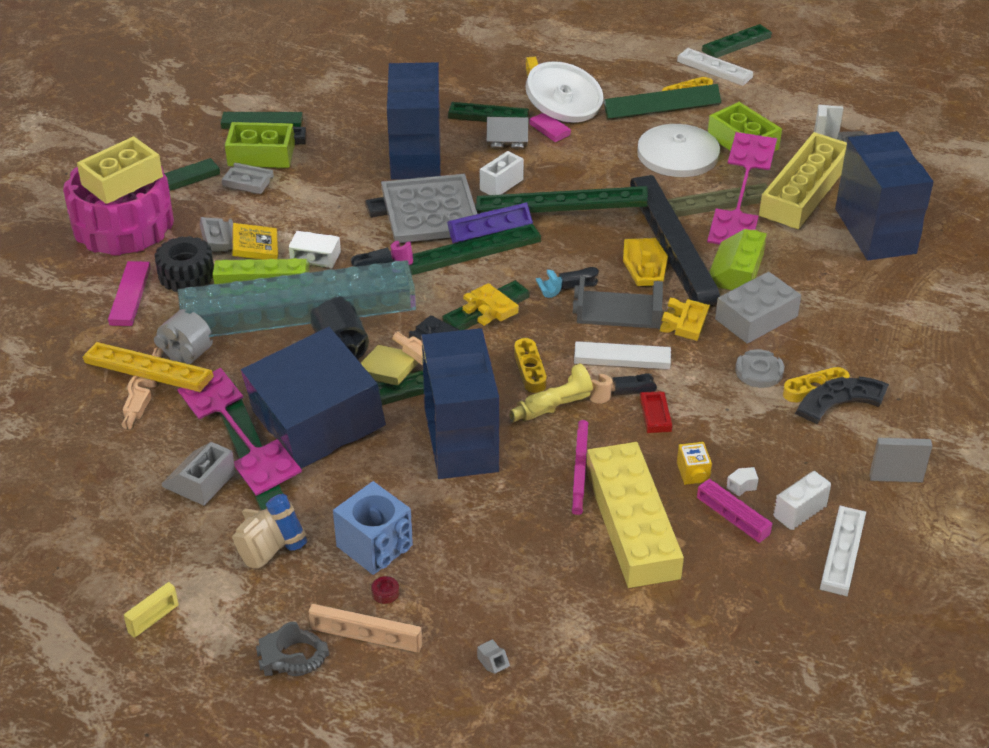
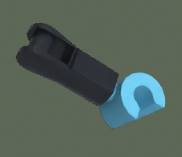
[536,267,599,298]

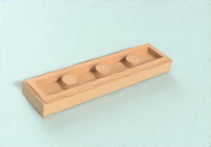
[309,604,422,652]

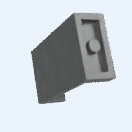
[573,276,663,329]

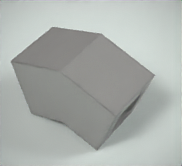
[477,639,510,674]

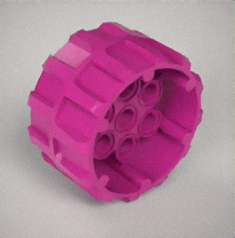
[63,166,174,256]

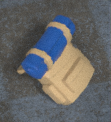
[232,494,307,568]

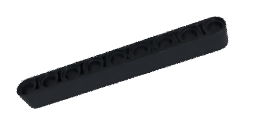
[630,175,720,306]

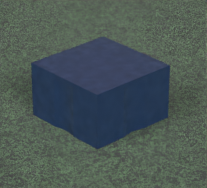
[387,62,441,180]
[835,131,934,261]
[241,327,386,469]
[421,328,499,479]

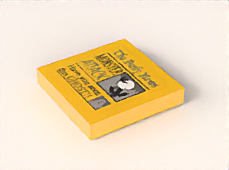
[232,223,278,260]

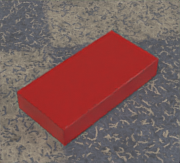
[640,391,672,433]

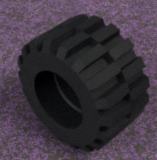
[154,236,214,292]

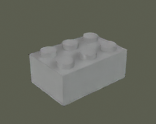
[715,271,801,344]

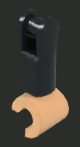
[589,373,657,404]

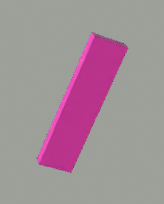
[108,261,151,326]

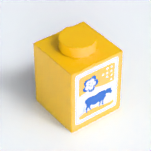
[677,442,712,485]

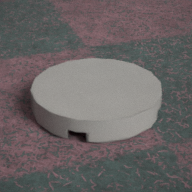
[735,349,785,388]

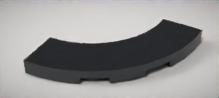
[795,376,889,424]

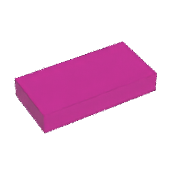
[530,113,571,142]

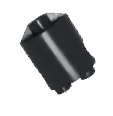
[310,296,369,360]

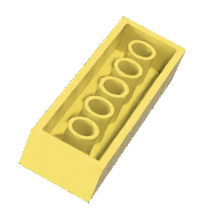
[759,132,847,229]
[586,442,684,588]

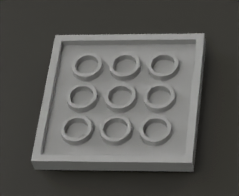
[381,174,477,243]

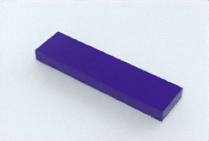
[447,203,533,243]

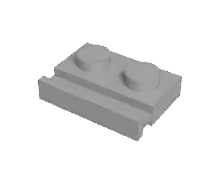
[222,163,274,194]
[199,217,233,252]

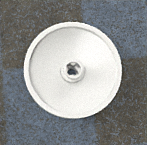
[526,62,603,122]
[637,124,720,177]

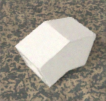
[726,467,758,496]

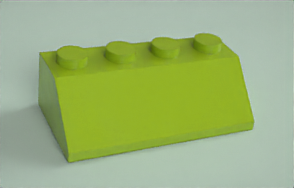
[213,258,310,296]

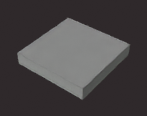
[869,438,932,482]

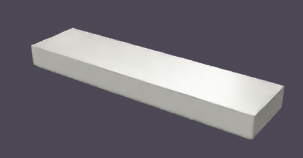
[677,48,753,86]
[574,342,671,369]
[820,506,866,596]

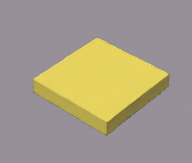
[361,345,419,385]

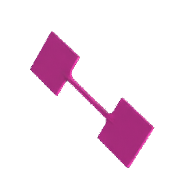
[707,132,777,245]
[177,368,302,496]

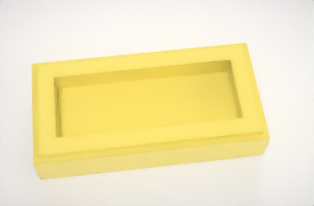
[124,582,179,638]

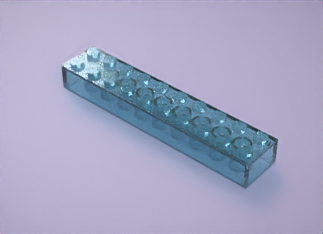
[178,260,416,337]

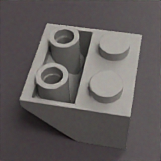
[162,442,236,505]

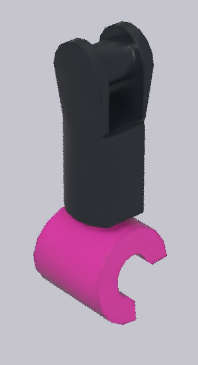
[351,240,413,273]

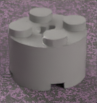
[154,309,213,364]

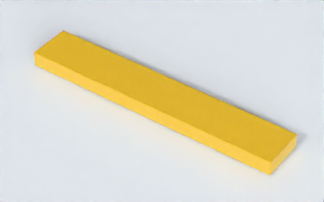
[83,342,214,392]

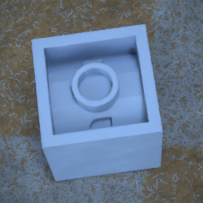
[333,481,413,575]

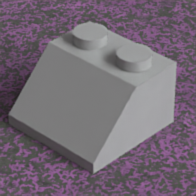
[487,117,528,149]

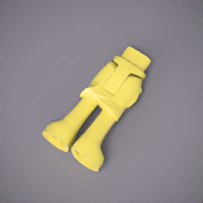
[509,363,593,423]

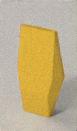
[623,238,668,286]

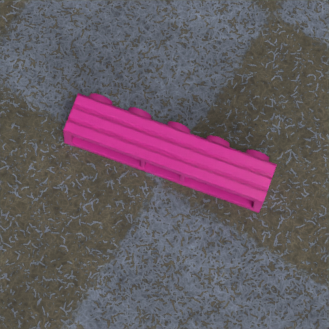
[697,479,772,543]

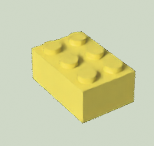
[77,136,163,204]

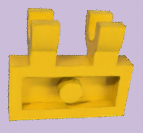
[463,283,519,326]
[660,297,710,341]

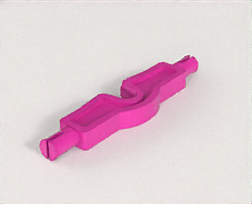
[572,420,589,515]

